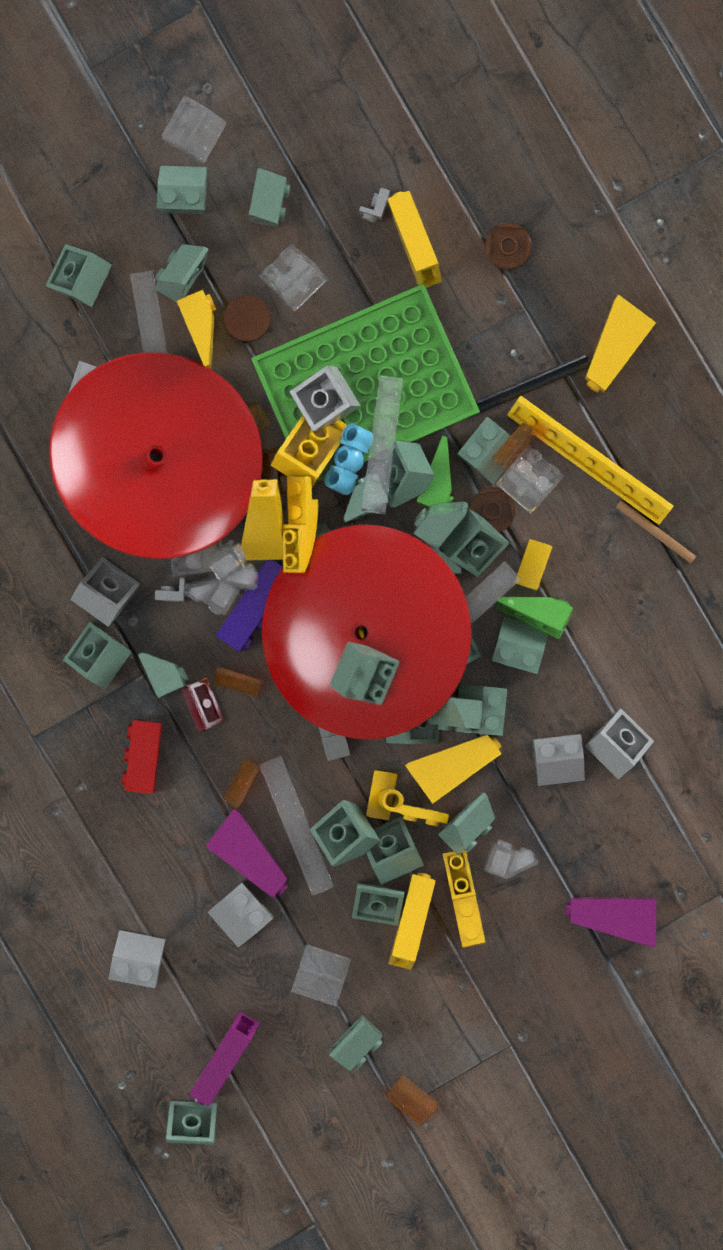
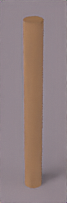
[615,500,696,563]

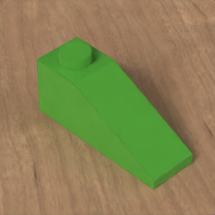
[416,436,454,508]
[496,597,573,639]

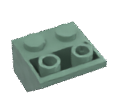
[330,642,400,705]

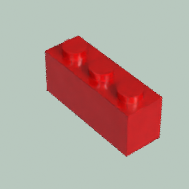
[121,720,162,794]

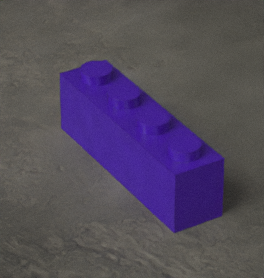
[216,560,283,652]

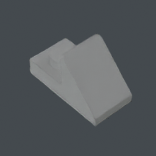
[319,727,350,761]

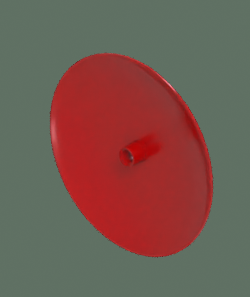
[49,352,263,559]
[262,525,471,739]

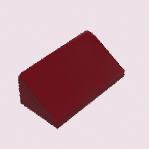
[181,678,225,732]

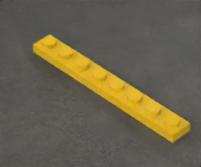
[507,396,673,525]

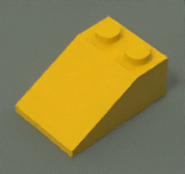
[177,290,216,369]
[271,415,347,488]

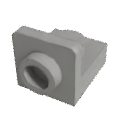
[359,188,390,223]
[155,577,190,602]

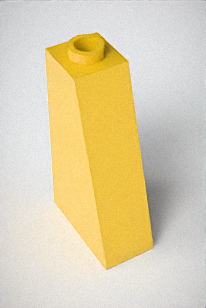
[387,191,442,288]
[585,294,656,393]
[239,480,285,560]
[405,734,502,804]
[388,873,436,970]

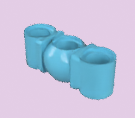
[324,423,373,495]

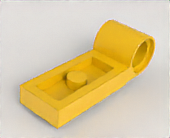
[378,788,449,827]

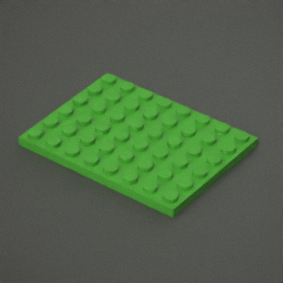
[251,283,480,484]

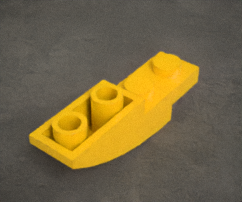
[282,476,318,573]
[443,850,486,948]

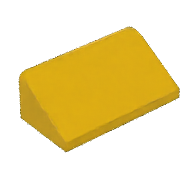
[514,539,552,591]
[366,770,398,820]

